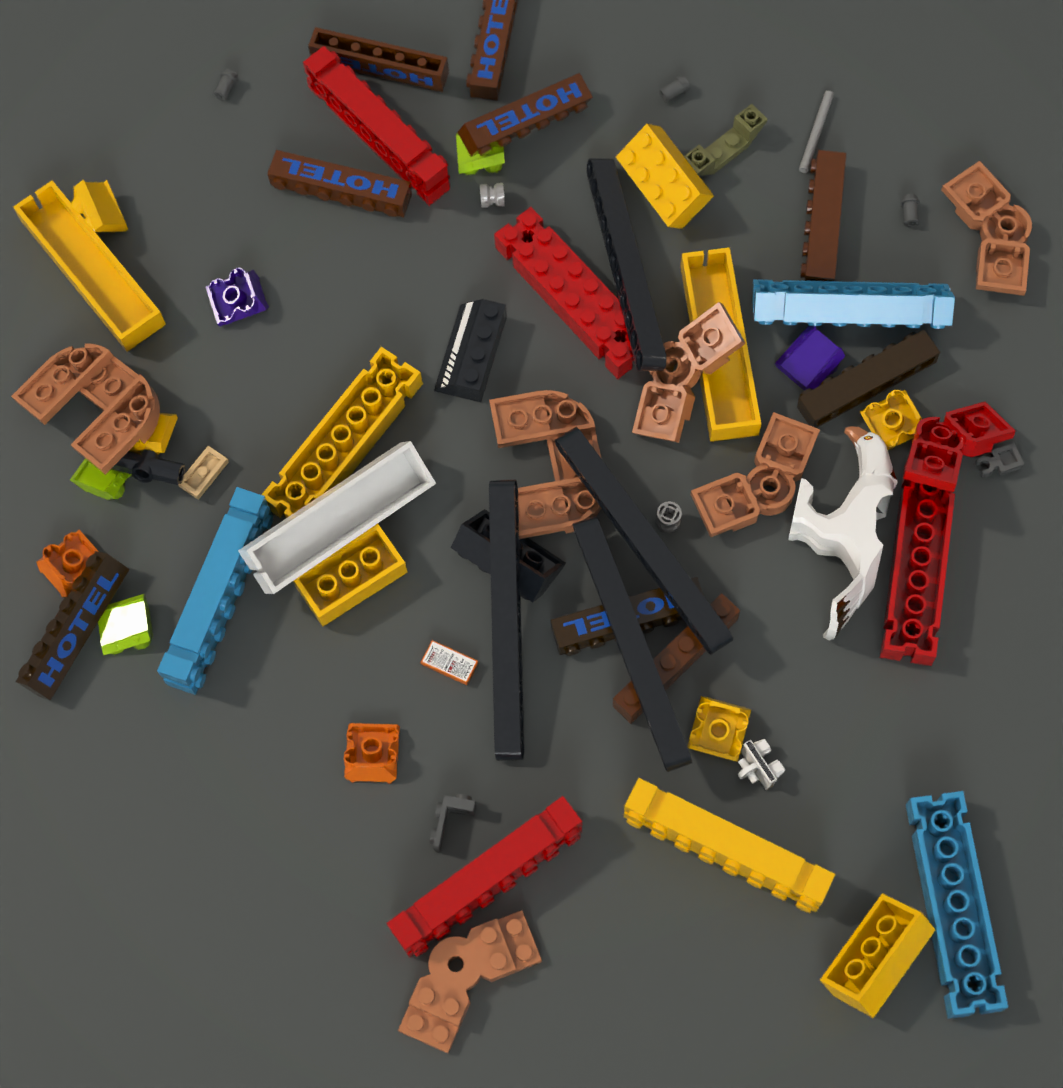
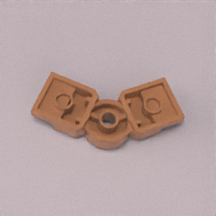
[941,161,1032,296]
[632,302,746,443]
[691,412,820,537]
[398,910,542,1054]

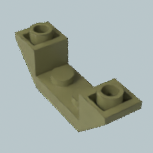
[684,104,768,176]

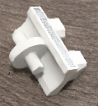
[738,739,785,790]

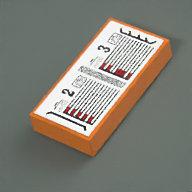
[421,640,478,685]

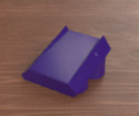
[206,268,269,327]
[775,325,845,391]

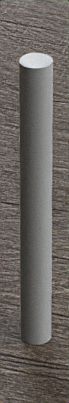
[799,90,834,173]

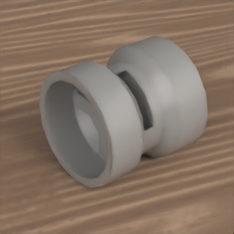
[480,183,505,208]
[656,501,682,533]

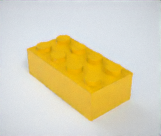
[616,124,714,229]
[293,524,408,627]
[820,894,935,1018]

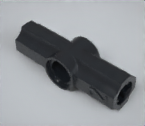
[111,449,185,485]

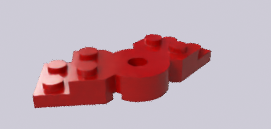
[903,401,1016,492]

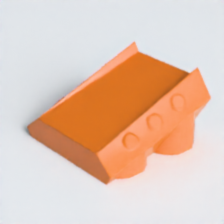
[36,530,99,597]
[344,723,400,784]

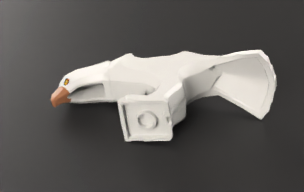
[788,426,898,641]

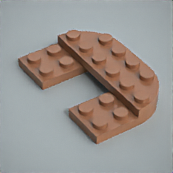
[11,344,160,475]
[489,390,601,539]

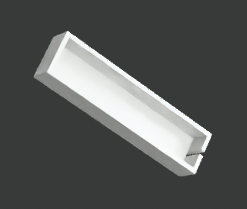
[238,441,436,594]

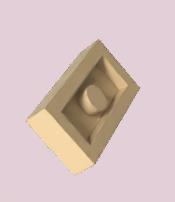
[179,446,229,500]

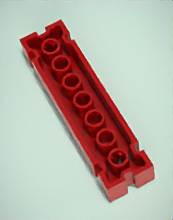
[303,46,450,206]
[494,207,634,380]
[880,462,955,666]
[386,796,582,958]

